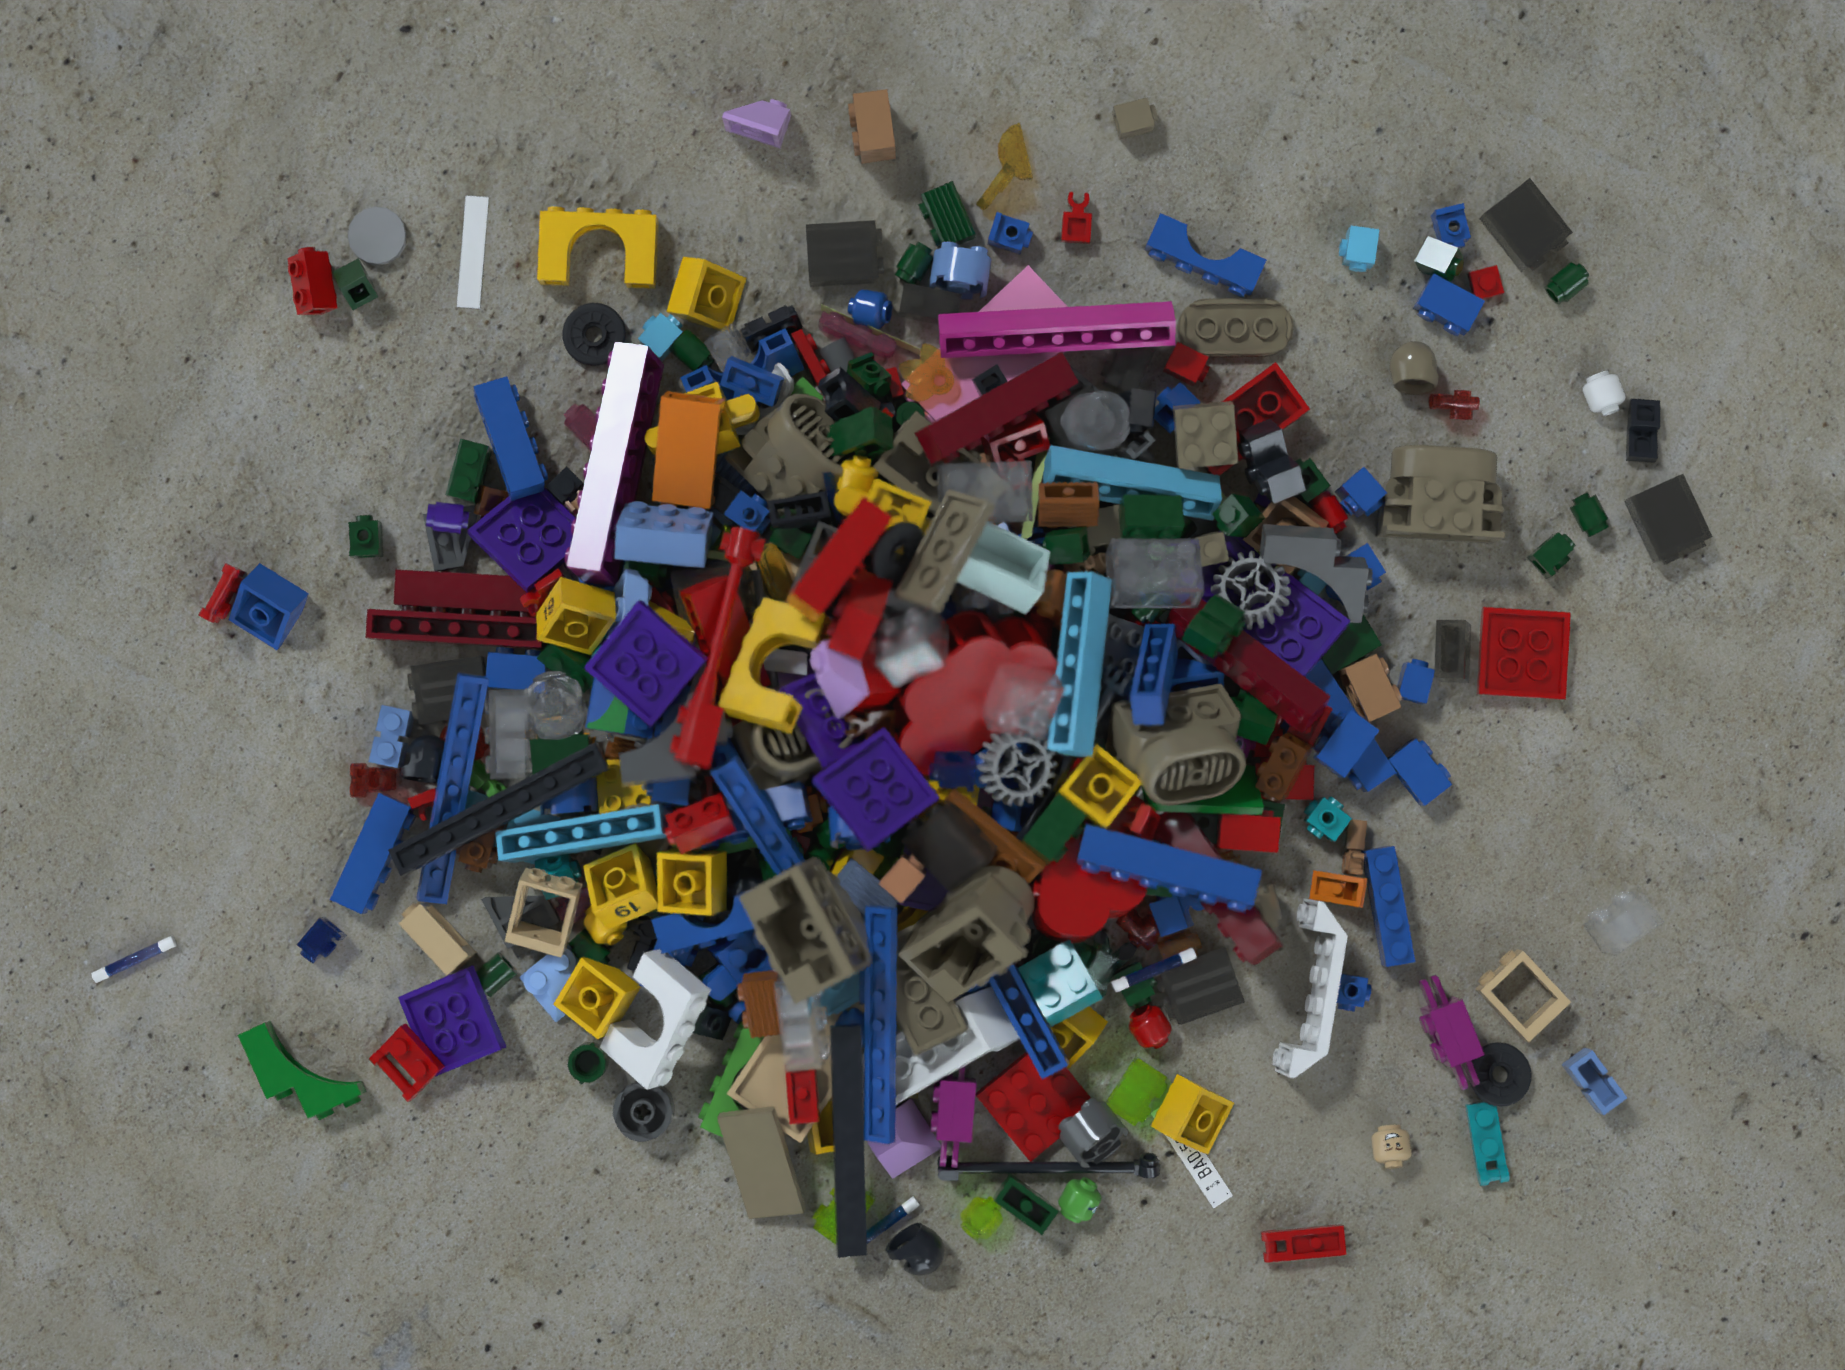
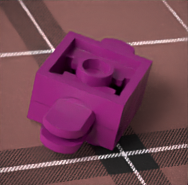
[1419,975,1484,1091]
[930,1066,976,1168]

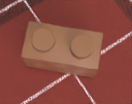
[879,853,926,903]

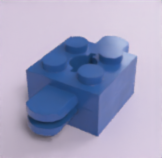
[702,929,773,1001]

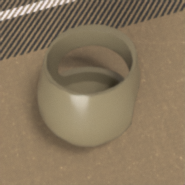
[1389,341,1439,395]

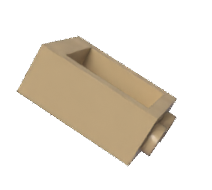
[505,868,583,958]
[399,902,477,976]
[1475,949,1571,1042]

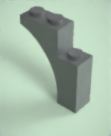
[1260,524,1372,623]

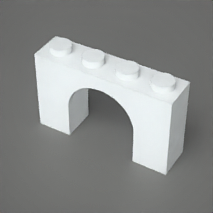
[600,949,711,1090]

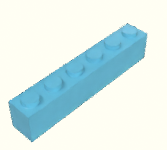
[1043,445,1222,521]
[1047,572,1112,756]
[496,804,673,863]

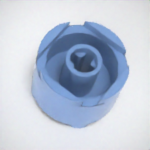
[929,242,992,299]

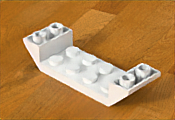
[1273,898,1348,1078]
[862,986,1020,1112]

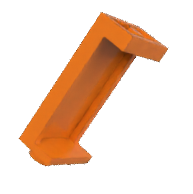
[652,391,725,510]

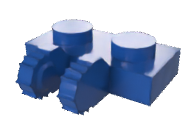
[720,356,784,408]

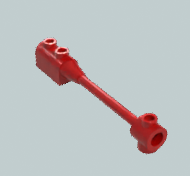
[669,527,766,770]

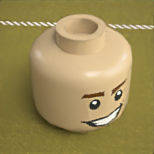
[1371,1125,1412,1169]

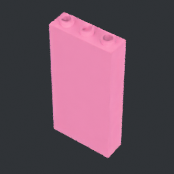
[901,265,1068,448]

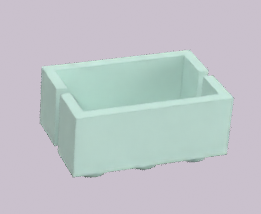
[957,521,1050,614]

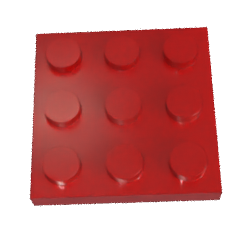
[1477,607,1571,700]
[975,1051,1091,1162]

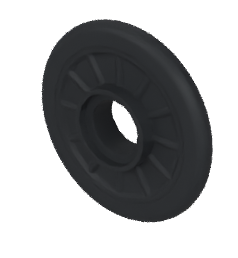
[562,303,626,366]
[872,522,925,585]
[1469,1042,1532,1107]

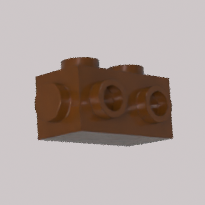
[1255,732,1314,801]
[456,823,508,873]

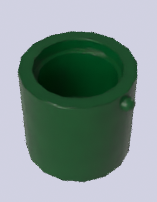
[568,1042,609,1084]

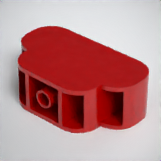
[889,611,1059,776]
[1029,759,1153,943]

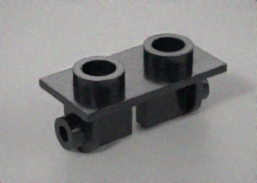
[740,305,803,353]

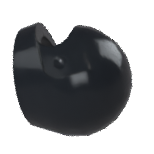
[400,735,445,783]
[885,1223,945,1276]

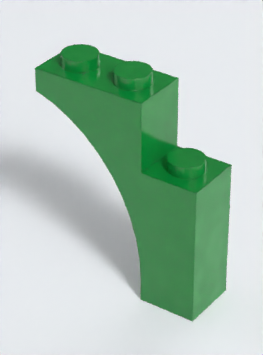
[238,1021,367,1121]

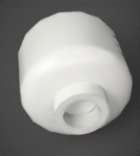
[1583,371,1626,416]

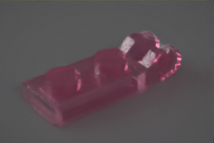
[818,311,897,359]

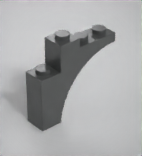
[619,654,732,787]

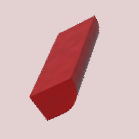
[679,575,771,700]

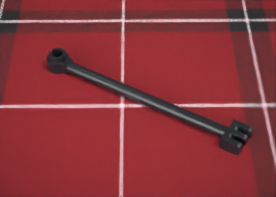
[1016,663,1134,841]
[937,1153,1160,1181]

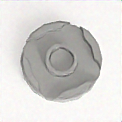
[348,206,406,265]

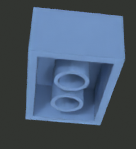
[615,501,713,568]

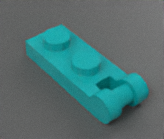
[1465,1101,1510,1186]

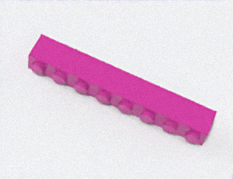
[938,301,1176,358]

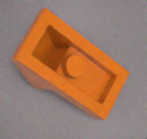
[1309,870,1367,908]

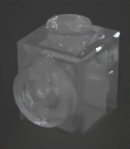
[704,323,751,372]

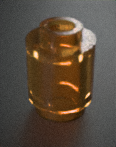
[1157,928,1202,965]

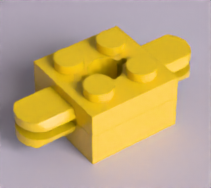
[645,381,760,456]
[834,479,932,555]

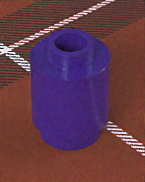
[426,502,469,534]

